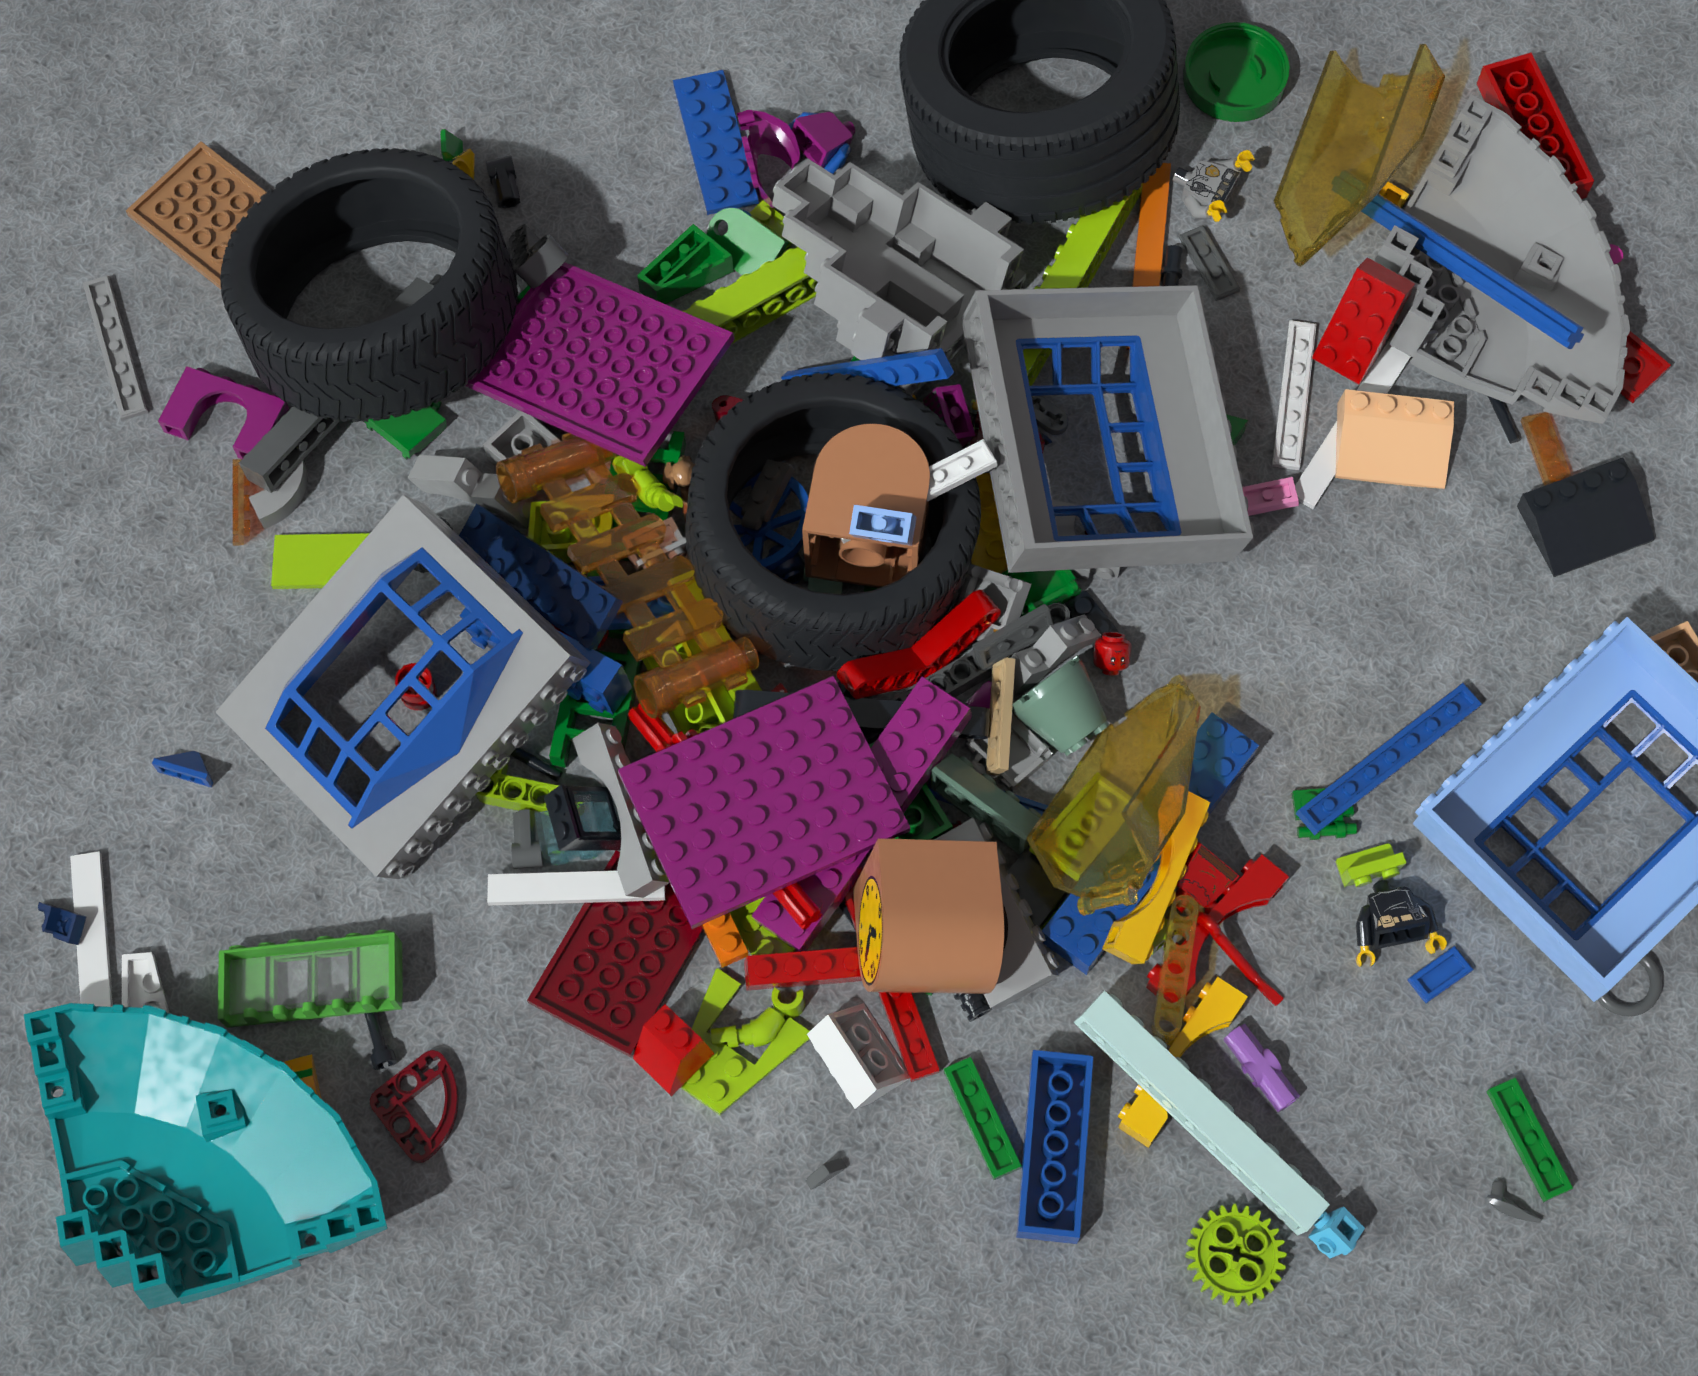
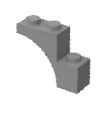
[1011,614,1101,696]

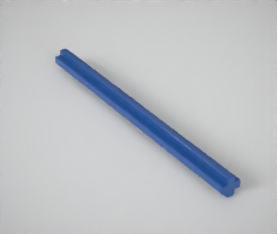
[1332,172,1584,349]

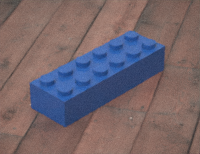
[460,607,632,715]
[1016,1050,1093,1244]

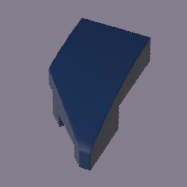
[38,902,87,945]

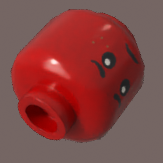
[1093,632,1131,676]

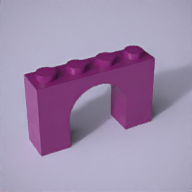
[158,366,290,459]

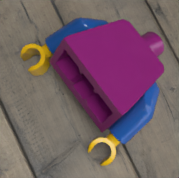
[788,112,855,174]

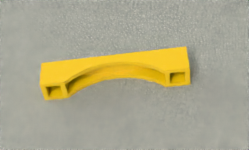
[1102,787,1210,964]
[1118,977,1248,1148]

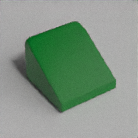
[440,129,463,161]

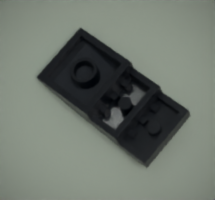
[1003,830,1075,951]

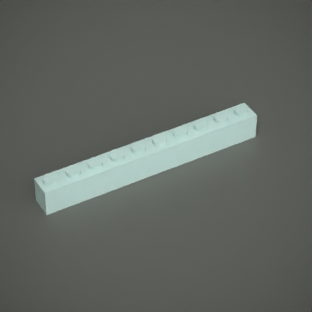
[1074,991,1330,1236]

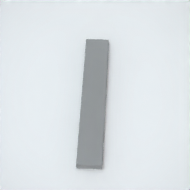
[83,275,148,421]

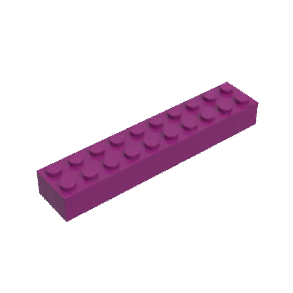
[752,677,972,952]

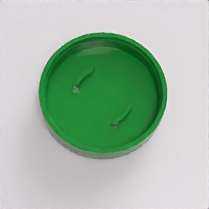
[1183,22,1290,122]

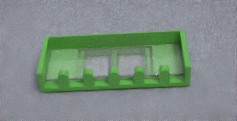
[218,930,403,1028]

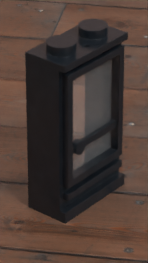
[544,784,621,851]

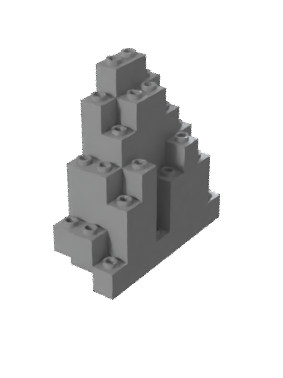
[772,159,1027,396]

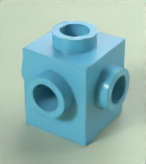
[1308,1206,1365,1258]

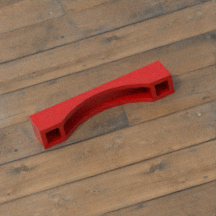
[1146,854,1289,1011]

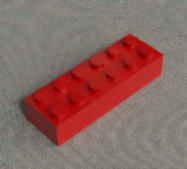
[1477,52,1594,199]

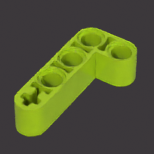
[475,763,585,817]

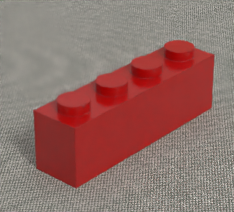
[744,947,862,991]

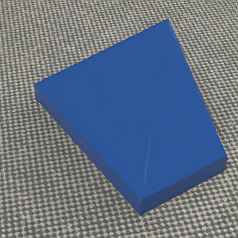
[152,751,213,787]

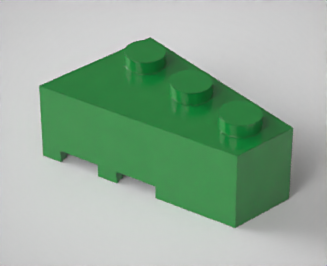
[637,224,733,304]

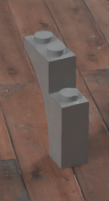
[408,455,534,528]

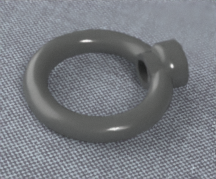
[1598,954,1662,1017]

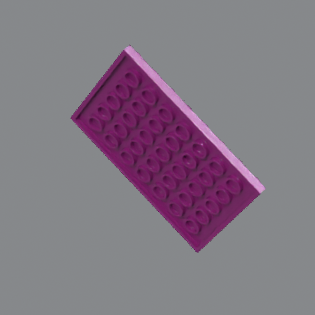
[465,262,735,467]
[618,676,911,929]

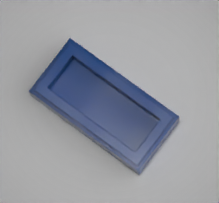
[1407,946,1474,1004]

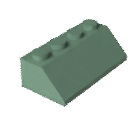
[930,754,1045,855]

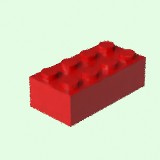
[1312,257,1415,384]

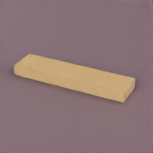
[986,657,1015,776]

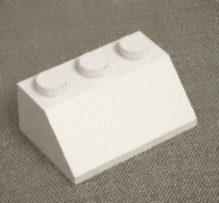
[807,1003,909,1109]

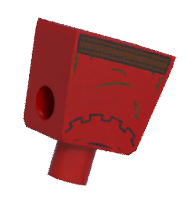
[1171,842,1239,913]

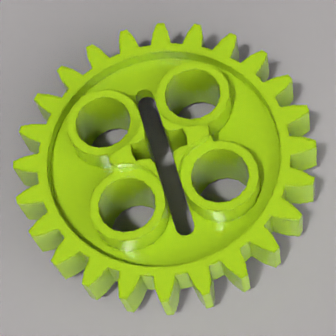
[1185,1204,1287,1307]

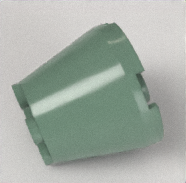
[1012,655,1109,756]

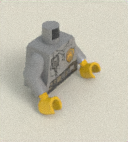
[1173,150,1255,222]

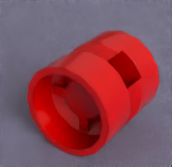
[395,663,437,710]

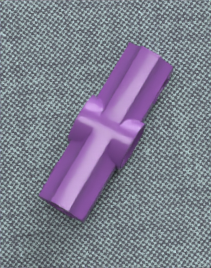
[1224,1024,1300,1113]

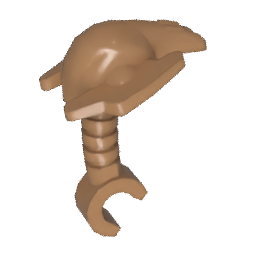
[663,455,695,524]

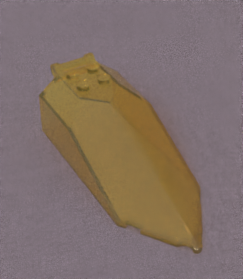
[1274,44,1445,267]
[1027,675,1201,916]

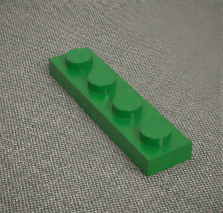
[943,1057,1022,1181]
[1486,1078,1573,1203]

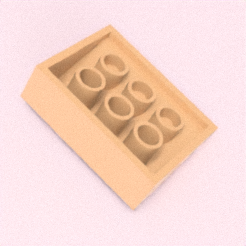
[1335,389,1454,489]

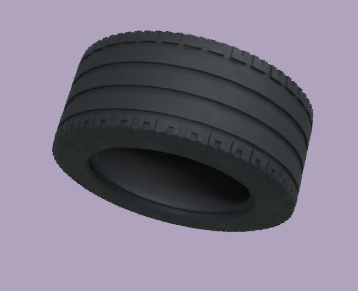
[899,0,1180,224]

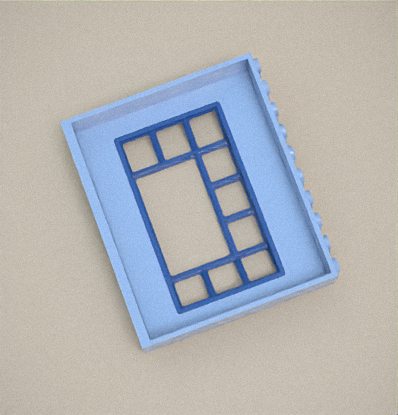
[1413,617,1698,1002]

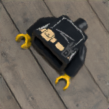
[1356,880,1447,967]

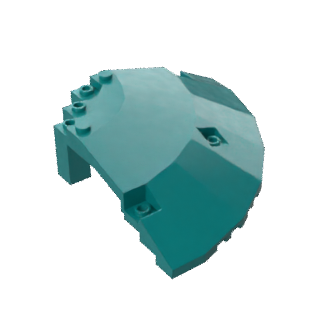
[23,1003,388,1309]

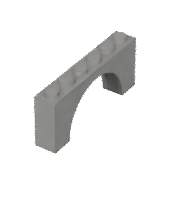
[934,818,1059,1010]

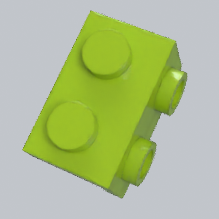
[1335,843,1406,887]

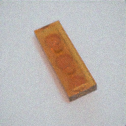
[1520,412,1571,486]
[233,459,250,546]

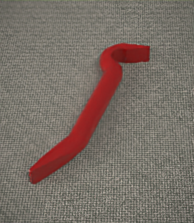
[1192,911,1283,1006]

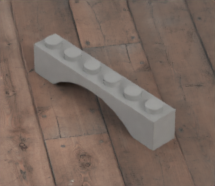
[573,723,670,898]

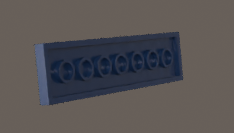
[459,503,623,651]

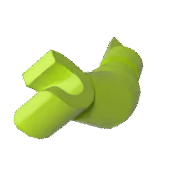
[612,455,683,512]
[711,987,805,1048]

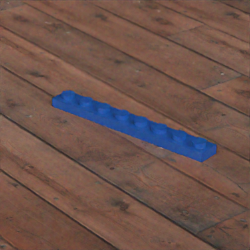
[781,348,954,386]
[1295,683,1482,836]

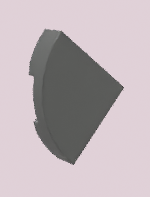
[805,1158,847,1190]

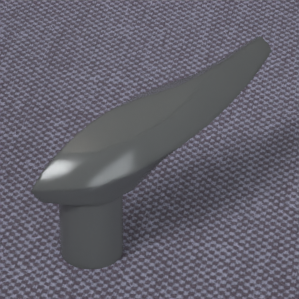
[1486,1181,1542,1223]

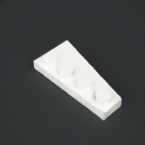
[122,952,170,1013]

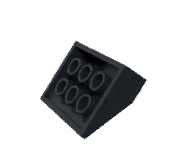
[1517,457,1655,577]

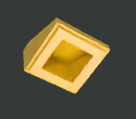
[1379,181,1411,208]

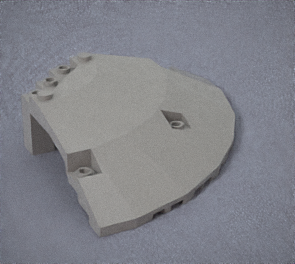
[1374,94,1630,424]

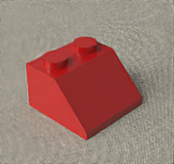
[633,1004,714,1097]

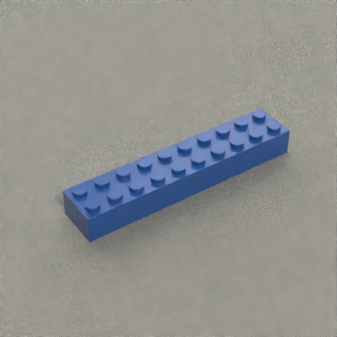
[1042,712,1259,975]

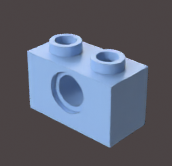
[849,505,917,546]

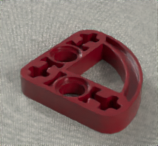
[370,1050,459,1163]

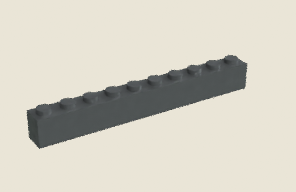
[239,277,434,493]

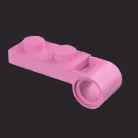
[1242,477,1299,516]

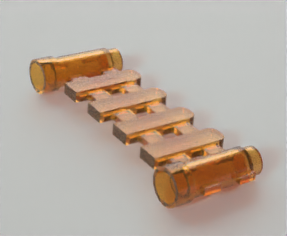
[496,433,759,718]

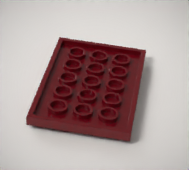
[527,850,704,1057]

